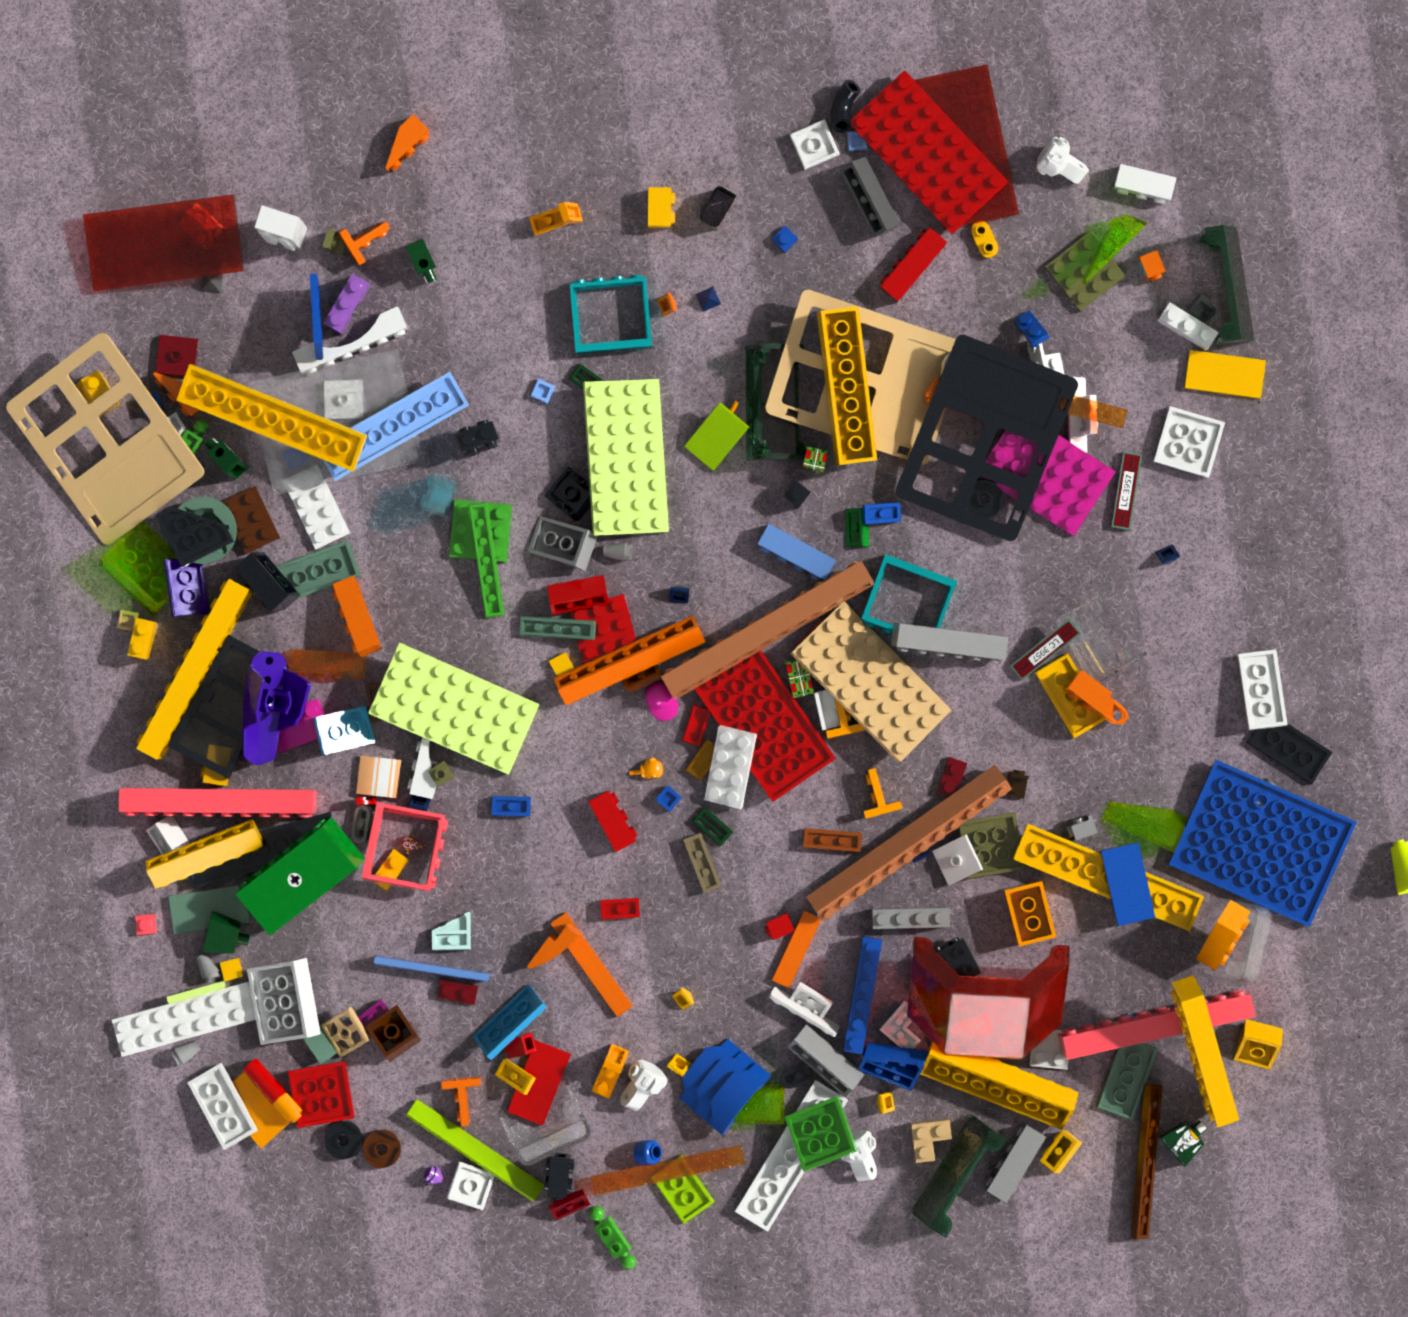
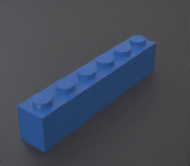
[843,936,882,1054]

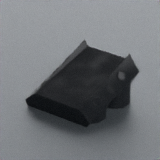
[545,467,591,521]

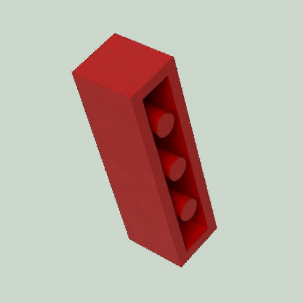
[880,228,947,303]

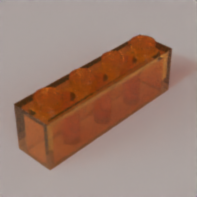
[289,649,368,680]

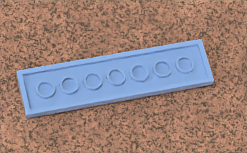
[323,372,469,481]

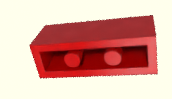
[547,575,609,615]
[588,791,638,852]

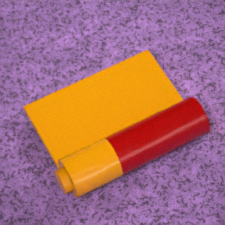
[233,1058,302,1149]

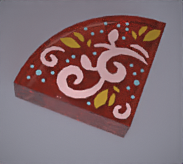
[399,836,425,856]

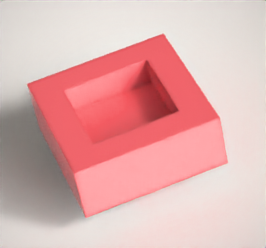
[135,914,157,935]

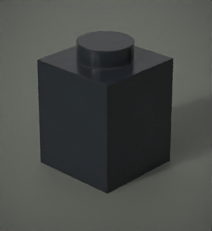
[784,480,811,508]

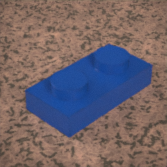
[1014,310,1050,348]
[862,502,901,524]
[492,796,531,816]

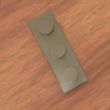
[683,833,722,893]

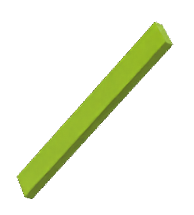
[406,1099,544,1202]

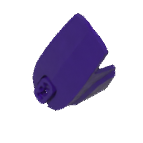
[242,651,311,765]

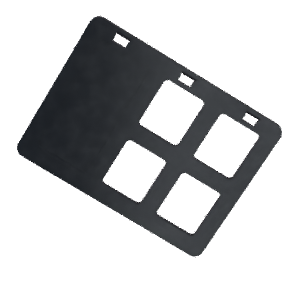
[896,335,1078,541]

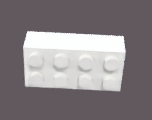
[255,206,307,251]

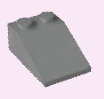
[527,516,598,571]

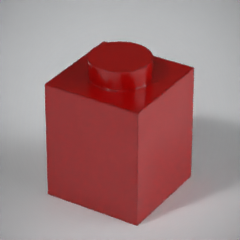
[764,912,795,940]
[504,1032,537,1059]

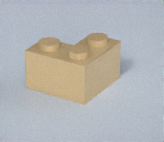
[910,1118,952,1163]

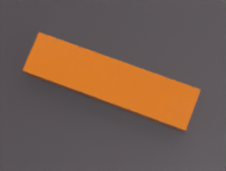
[772,911,821,988]

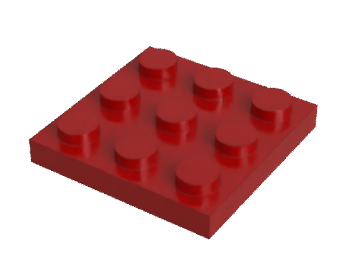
[569,594,637,665]
[288,1061,355,1128]

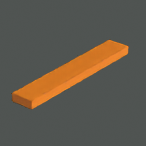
[550,912,633,1017]

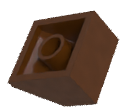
[365,1005,421,1062]

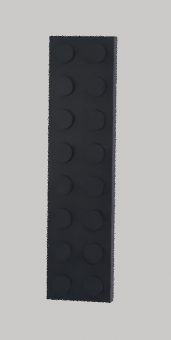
[189,812,333,889]

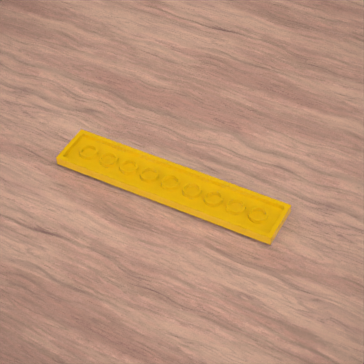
[177,364,367,472]
[1012,823,1204,932]

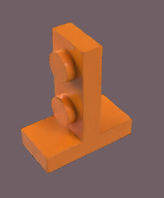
[336,221,390,266]
[441,1076,481,1126]

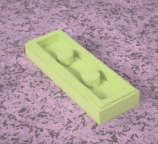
[166,980,226,1004]

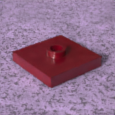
[155,335,198,376]

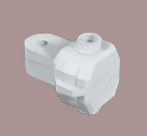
[1036,137,1089,184]
[620,1060,667,1111]
[841,1130,877,1182]

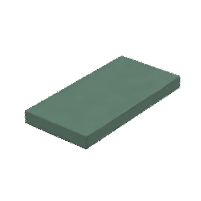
[276,540,361,599]
[168,885,251,934]
[1096,1043,1159,1121]

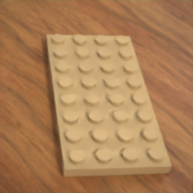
[791,602,951,763]

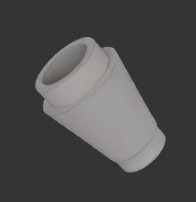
[603,542,632,561]
[196,953,220,983]
[171,1041,201,1065]

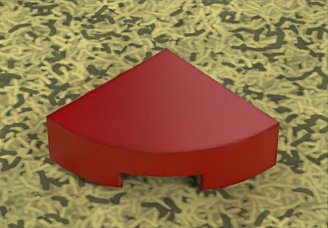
[355,797,377,806]

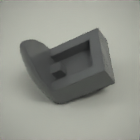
[1187,294,1217,323]

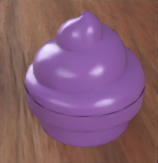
[423,1166,443,1185]

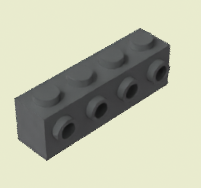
[840,157,900,238]

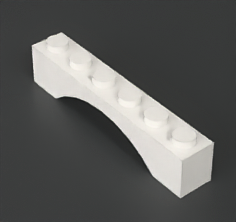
[292,307,408,376]
[407,737,436,799]

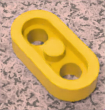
[971,221,998,258]

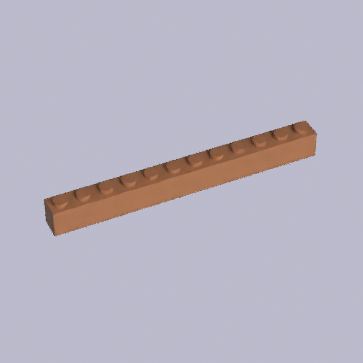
[661,561,875,700]
[806,765,1012,921]

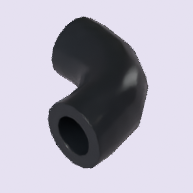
[831,80,861,133]

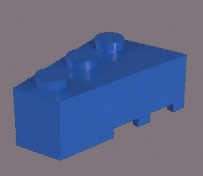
[858,1042,928,1091]

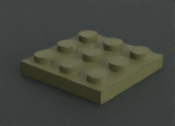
[1045,231,1126,312]
[959,812,1025,879]

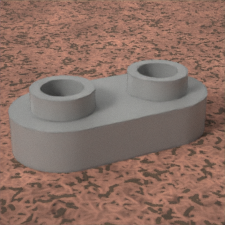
[351,805,374,844]

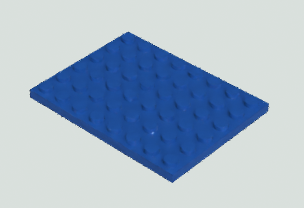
[1168,759,1357,927]

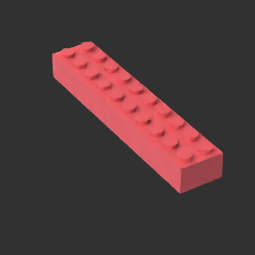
[119,788,317,817]
[1057,989,1256,1060]

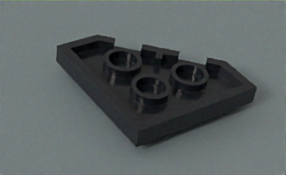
[156,507,234,568]

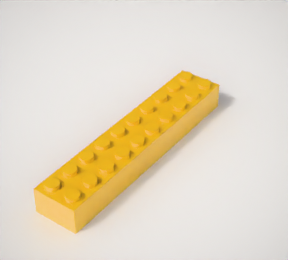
[136,579,253,760]

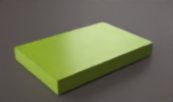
[684,402,749,471]
[650,1154,715,1224]

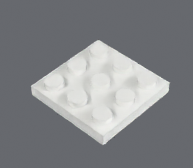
[1153,406,1225,478]

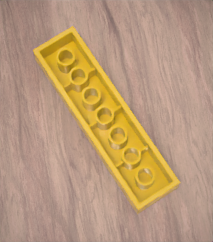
[817,306,877,465]
[1170,975,1239,1128]
[920,1036,1079,1130]

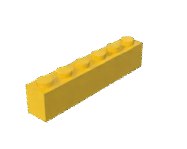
[145,819,263,889]

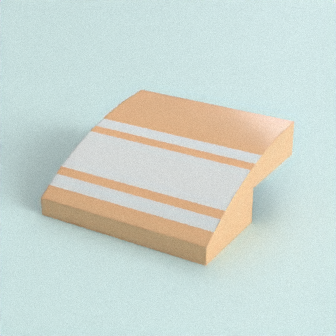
[356,755,401,798]

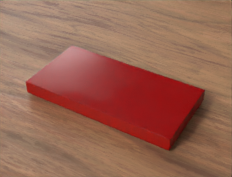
[507,1040,571,1126]

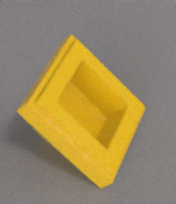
[671,988,694,1010]
[667,1053,692,1077]
[876,1091,895,1114]

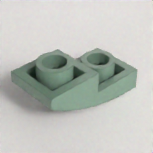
[303,1026,337,1064]

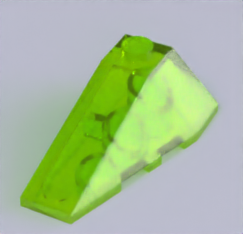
[1082,214,1147,284]

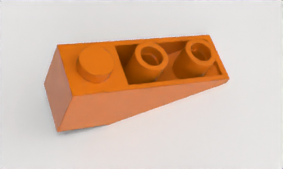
[385,114,430,172]
[153,372,202,418]

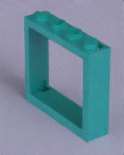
[570,275,652,354]
[861,554,957,635]

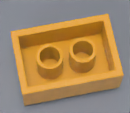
[1003,880,1056,947]
[1196,900,1251,971]

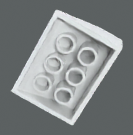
[247,958,320,1045]

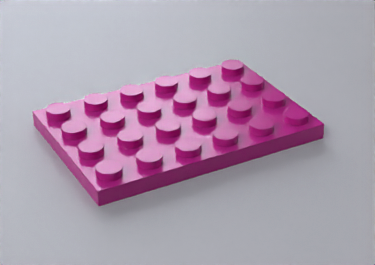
[981,430,1116,536]

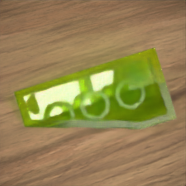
[1102,801,1188,853]
[734,1083,784,1124]

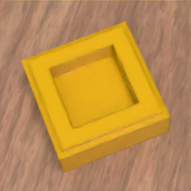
[549,652,575,676]
[220,958,244,981]

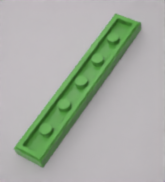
[468,501,505,618]

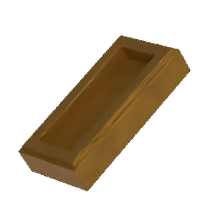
[685,739,715,781]

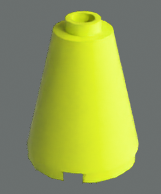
[1390,839,1408,895]

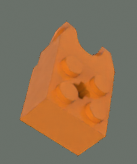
[1064,670,1129,725]

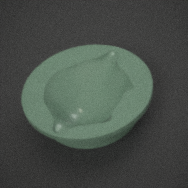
[178,497,237,564]

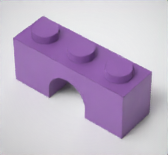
[324,273,371,335]

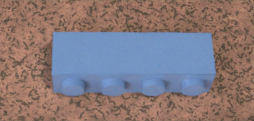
[757,524,836,582]

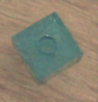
[420,473,459,519]

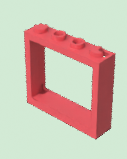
[362,802,448,892]

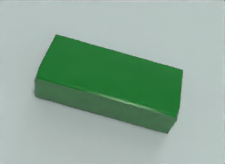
[846,508,869,547]

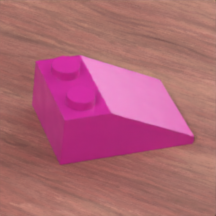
[277,699,325,753]

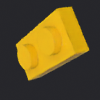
[375,849,409,891]
[495,1058,536,1095]

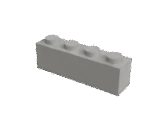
[871,907,950,929]
[787,1024,864,1097]
[985,1123,1046,1203]

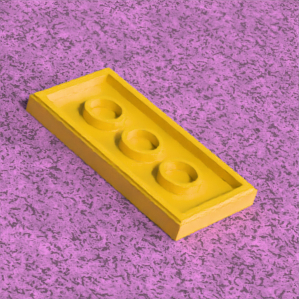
[1184,350,1266,399]
[1035,653,1105,738]

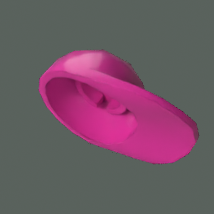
[645,681,679,721]

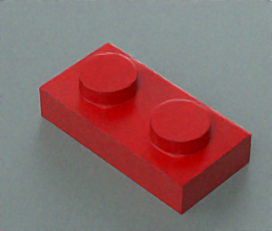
[600,898,640,919]

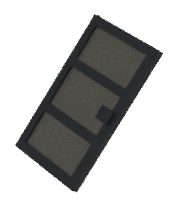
[168,635,290,779]

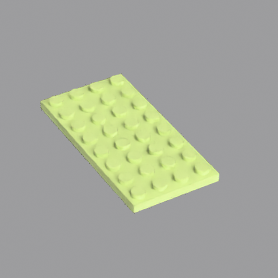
[583,379,669,536]
[368,643,540,775]

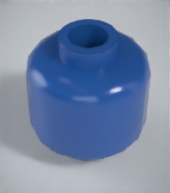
[633,1140,662,1165]

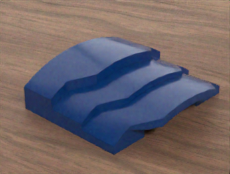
[679,1039,772,1135]

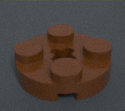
[362,1129,401,1168]

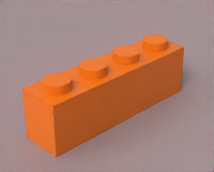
[332,576,383,657]

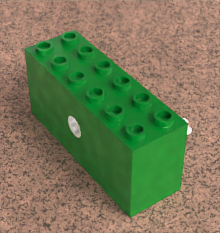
[236,817,365,936]

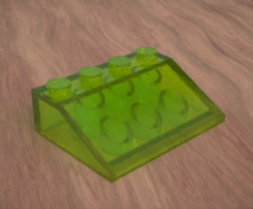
[98,521,177,617]

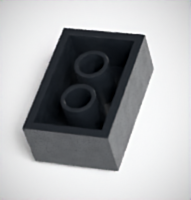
[235,552,300,611]

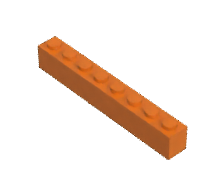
[553,615,705,705]

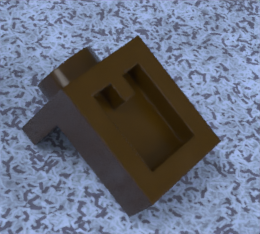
[1006,770,1029,798]

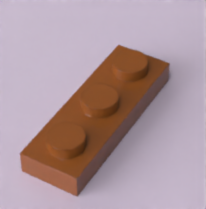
[803,828,862,852]

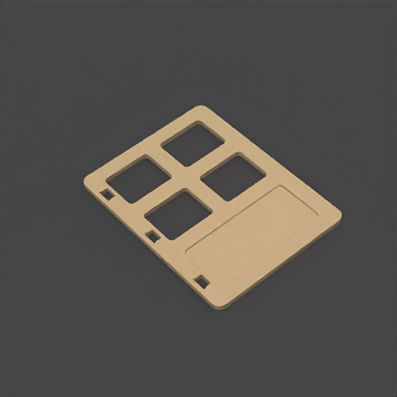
[765,290,956,465]
[6,333,204,545]

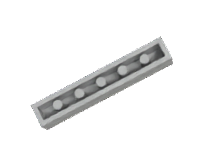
[891,622,1009,663]

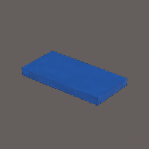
[310,274,324,360]
[1100,842,1155,926]

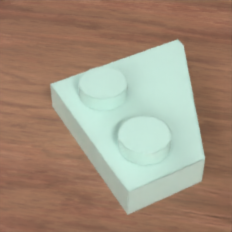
[432,912,471,951]

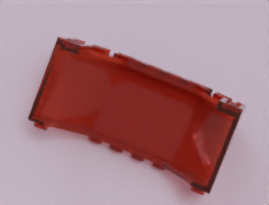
[907,937,1069,1059]

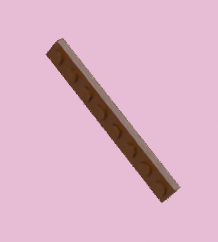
[1131,1084,1163,1239]

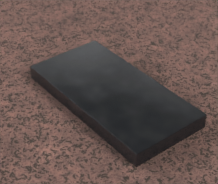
[1247,723,1332,784]

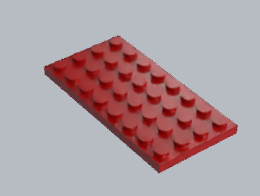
[850,70,1009,235]
[695,650,836,802]

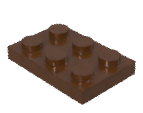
[222,486,280,554]

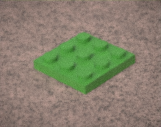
[449,500,512,562]
[785,1096,858,1172]

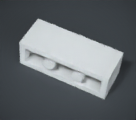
[1113,164,1176,204]
[1157,302,1219,351]

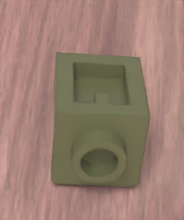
[322,228,345,255]
[428,761,455,787]

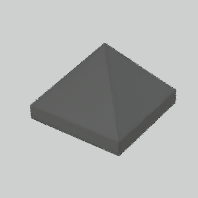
[201,271,223,293]

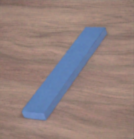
[374,955,490,982]

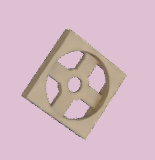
[320,1007,371,1058]

